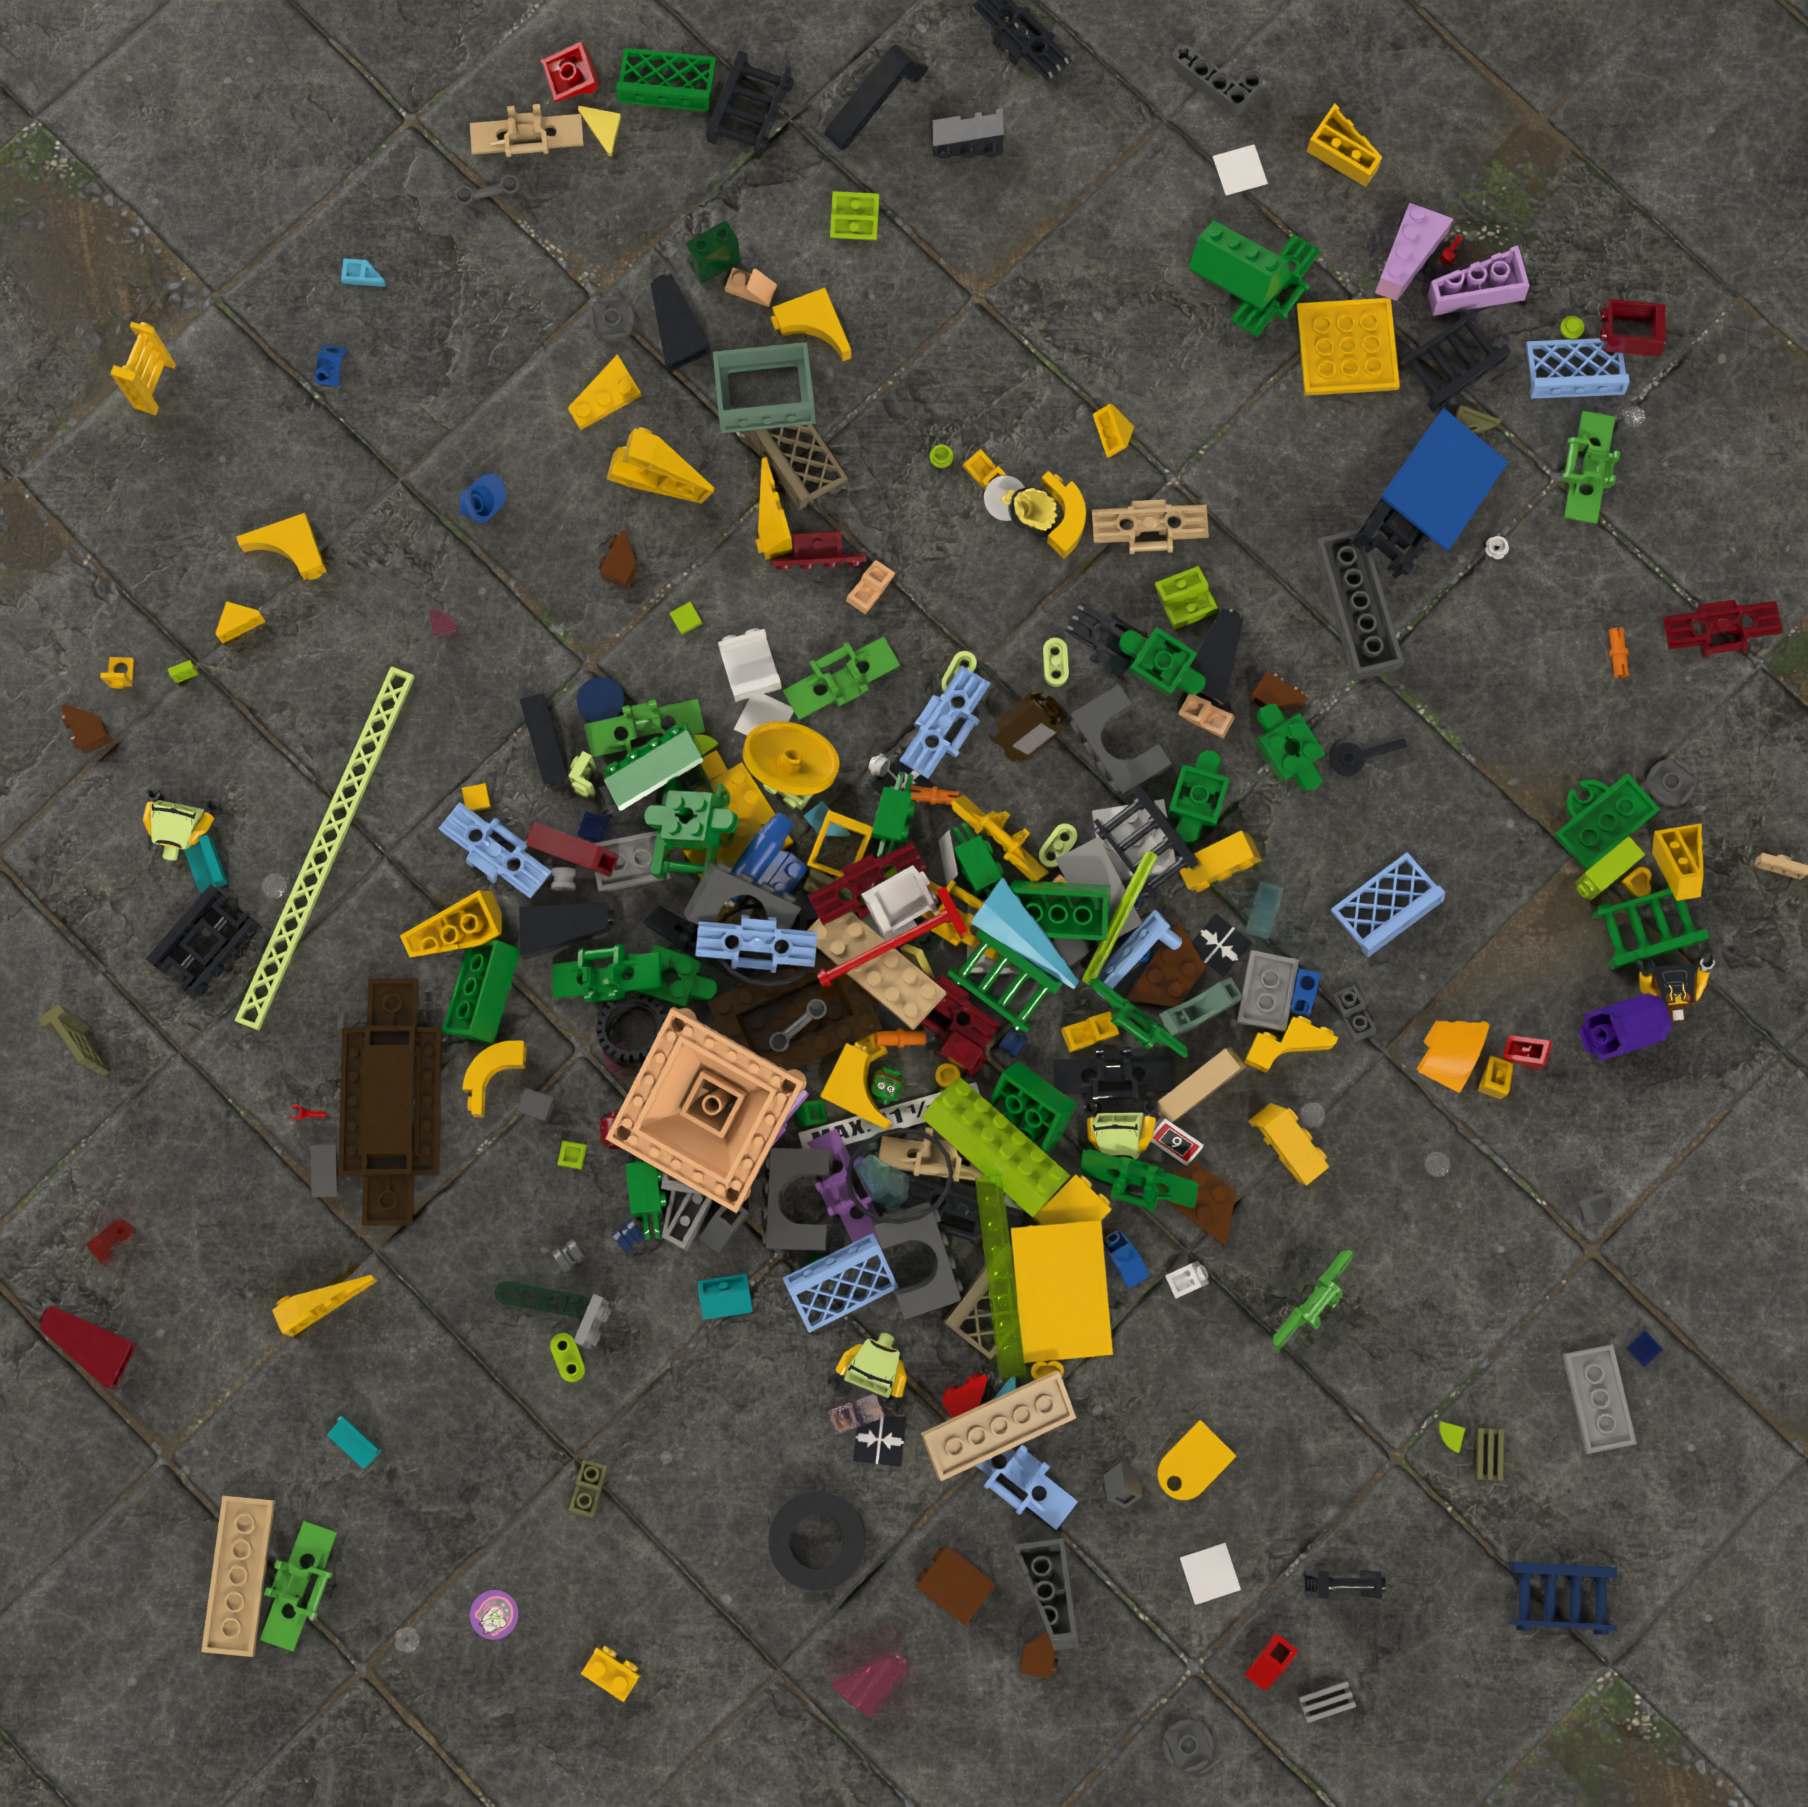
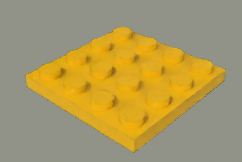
[1296,298,1400,396]
[681,762,793,879]

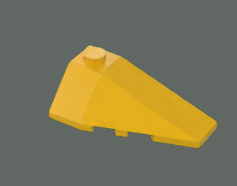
[755,457,793,560]
[400,890,502,957]
[272,1275,378,1337]

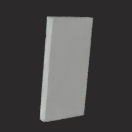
[1056,837,1142,946]
[1562,1344,1637,1454]

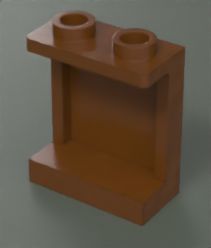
[916,1546,996,1626]

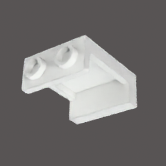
[861,865,939,941]

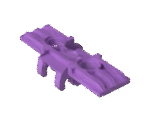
[807,1129,882,1243]

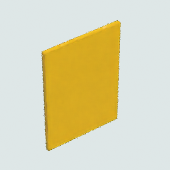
[1011,1220,1113,1363]

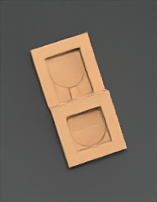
[846,560,895,614]
[1178,695,1235,739]

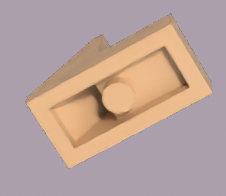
[725,267,777,307]

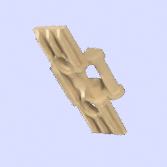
[470,104,584,157]
[1092,499,1209,554]
[877,1127,994,1183]

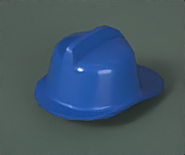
[459,474,506,523]

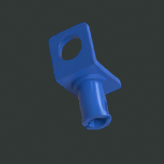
[314,345,348,387]

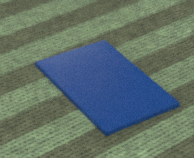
[1381,408,1508,552]

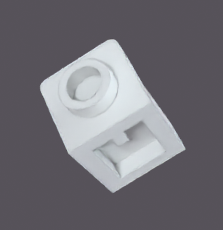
[1165,1261,1209,1298]

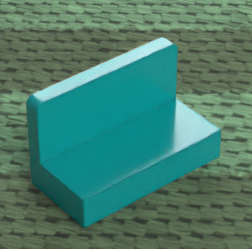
[185,835,228,894]
[698,1274,753,1320]
[327,1415,382,1469]

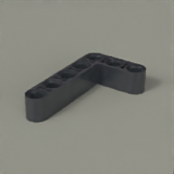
[824,45,928,151]

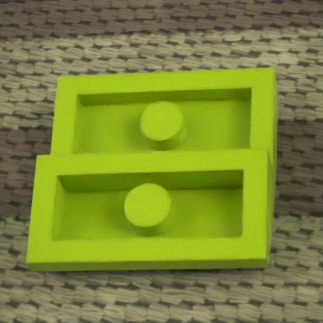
[830,191,879,240]
[1155,566,1218,630]

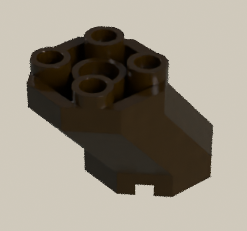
[988,689,1071,762]

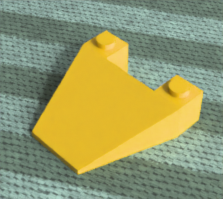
[606,428,714,504]

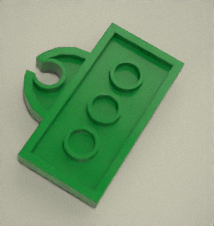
[1553,773,1660,872]

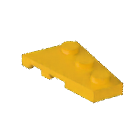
[568,354,642,430]

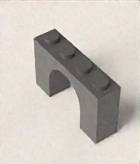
[1069,684,1172,799]
[684,861,801,958]
[763,1148,834,1252]
[872,1202,964,1320]

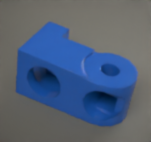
[1289,968,1321,1018]

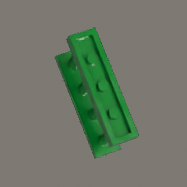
[650,779,731,880]
[1592,885,1709,970]
[947,929,1063,1033]

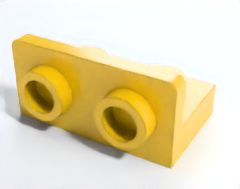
[581,1646,641,1702]

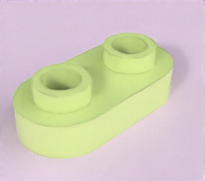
[1043,638,1069,687]
[941,651,977,697]
[1039,824,1077,869]

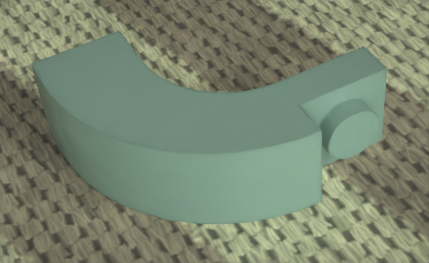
[1159,978,1244,1036]

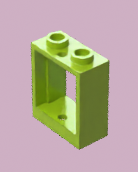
[1575,836,1645,901]

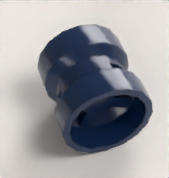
[611,1219,645,1253]

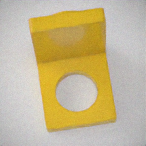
[100,657,134,689]

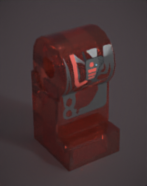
[85,1220,136,1266]

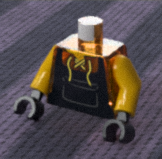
[1636,954,1715,1022]

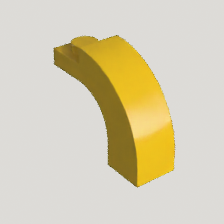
[1041,471,1086,559]
[462,1041,527,1117]

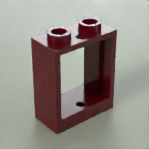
[1600,299,1666,357]

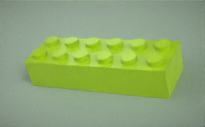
[921,1076,1070,1217]

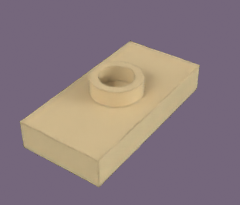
[1754,853,1808,880]

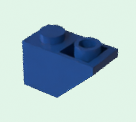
[1103,1229,1150,1289]

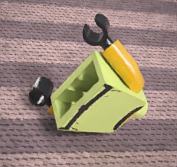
[143,790,222,860]
[1083,1100,1161,1160]
[827,1333,907,1413]

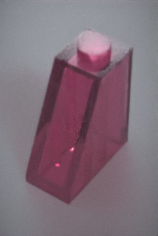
[830,1652,909,1719]

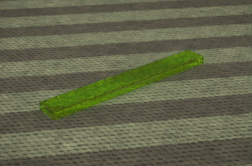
[975,1174,1026,1378]

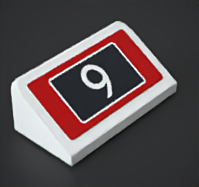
[1150,1118,1204,1166]

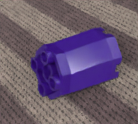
[1579,993,1672,1061]

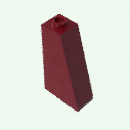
[526,822,619,878]
[39,1305,138,1390]

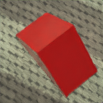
[1502,1035,1552,1071]

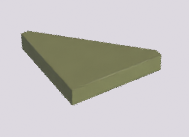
[1455,405,1501,435]

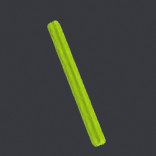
[1082,850,1157,985]

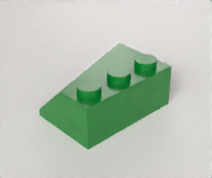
[989,1062,1077,1155]

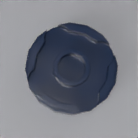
[576,677,625,723]

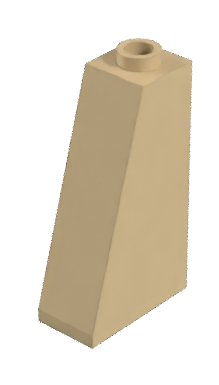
[1155,1047,1247,1123]

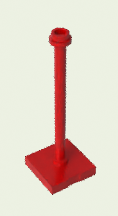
[817,886,970,987]

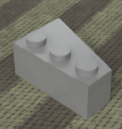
[662,1190,715,1252]

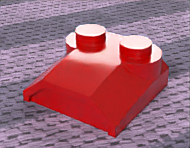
[541,41,599,103]

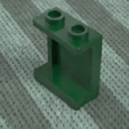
[686,221,741,284]

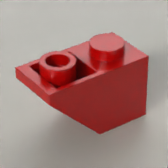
[940,1373,988,1419]
[1244,1633,1299,1691]

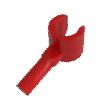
[1440,235,1462,266]
[290,1105,327,1121]

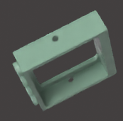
[713,342,816,433]

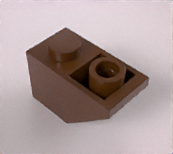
[599,530,638,590]
[1249,671,1308,712]
[61,704,112,754]
[1019,1631,1059,1679]

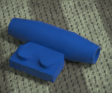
[730,812,809,903]

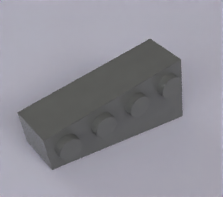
[1013,1538,1079,1650]

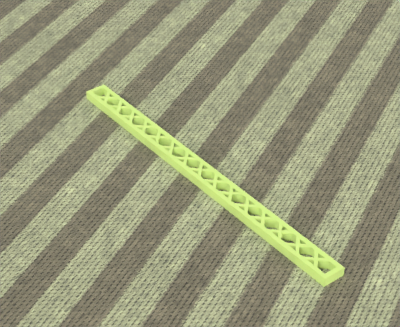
[235,667,415,1031]

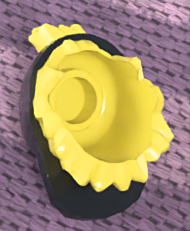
[1001,488,1058,538]

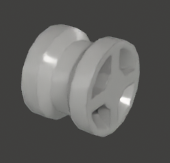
[551,867,576,891]

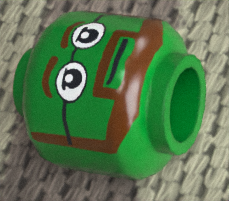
[870,1066,905,1105]

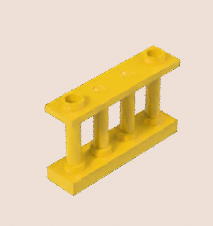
[110,322,176,415]

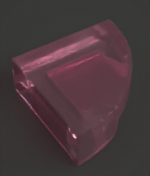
[429,610,457,635]

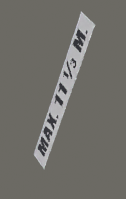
[798,1082,980,1149]

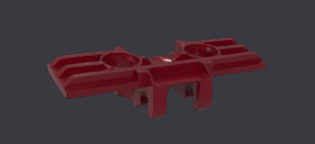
[1662,600,1783,658]
[807,842,928,926]
[917,967,1000,1050]

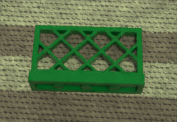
[616,48,716,112]

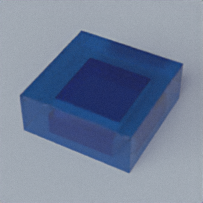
[578,811,609,842]
[1626,1331,1663,1367]

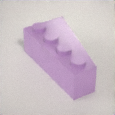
[1375,203,1453,301]
[1427,245,1530,316]

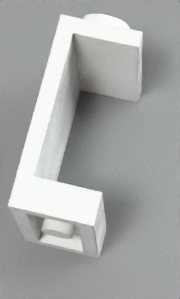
[718,628,782,702]

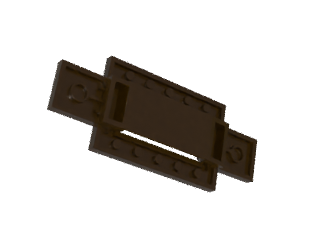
[707,946,903,1071]
[338,978,443,1226]

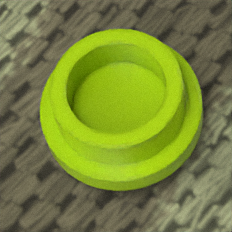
[1560,316,1584,339]
[930,444,953,468]

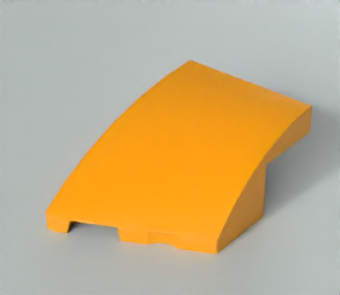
[1417,1021,1490,1093]

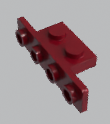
[771,530,867,570]

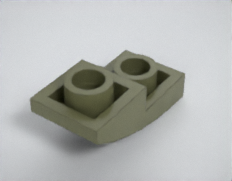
[569,1460,608,1519]

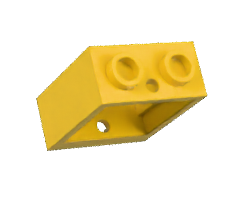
[807,810,873,880]

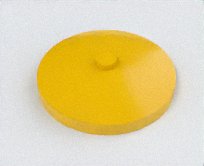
[742,721,839,795]

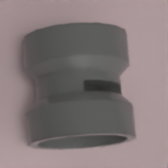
[552,1238,586,1273]

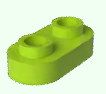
[550,1333,585,1382]

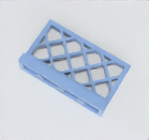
[1526,338,1630,399]
[1331,852,1446,958]
[782,1233,899,1333]

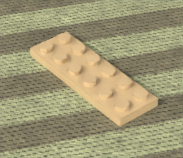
[807,912,946,1030]
[921,1371,1076,1481]
[201,1496,275,1657]

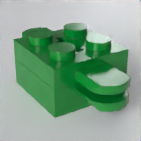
[1119,627,1205,697]
[1253,704,1325,790]
[1167,751,1230,845]
[872,771,916,867]
[644,791,739,848]
[952,822,1005,900]
[625,945,718,1009]
[625,1157,668,1240]

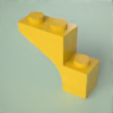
[1244,1016,1338,1073]

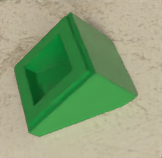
[795,1099,828,1129]

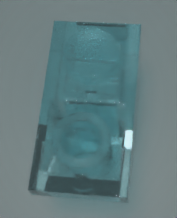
[1244,881,1284,940]
[855,1154,910,1211]

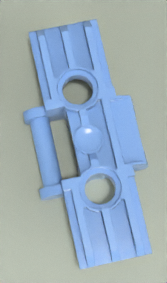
[900,666,990,779]
[438,802,552,899]
[695,914,818,973]
[975,1444,1078,1530]

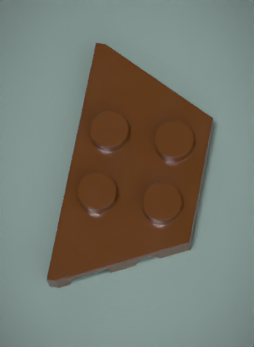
[1125,922,1206,1008]
[1158,1162,1236,1246]

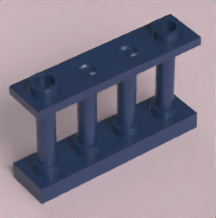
[1509,1562,1617,1635]

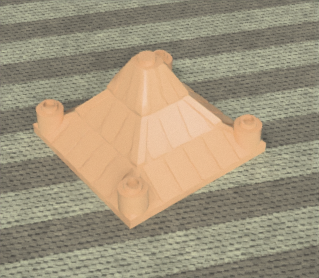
[606,1007,806,1213]

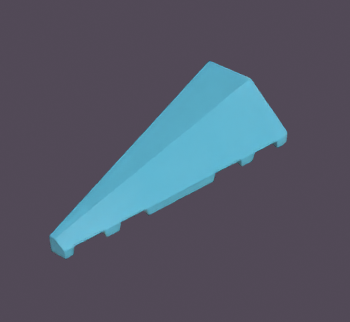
[970,878,1079,989]

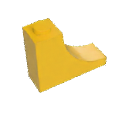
[770,288,851,361]
[236,513,327,580]
[820,1042,894,1130]

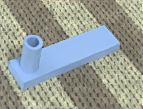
[1096,910,1182,998]

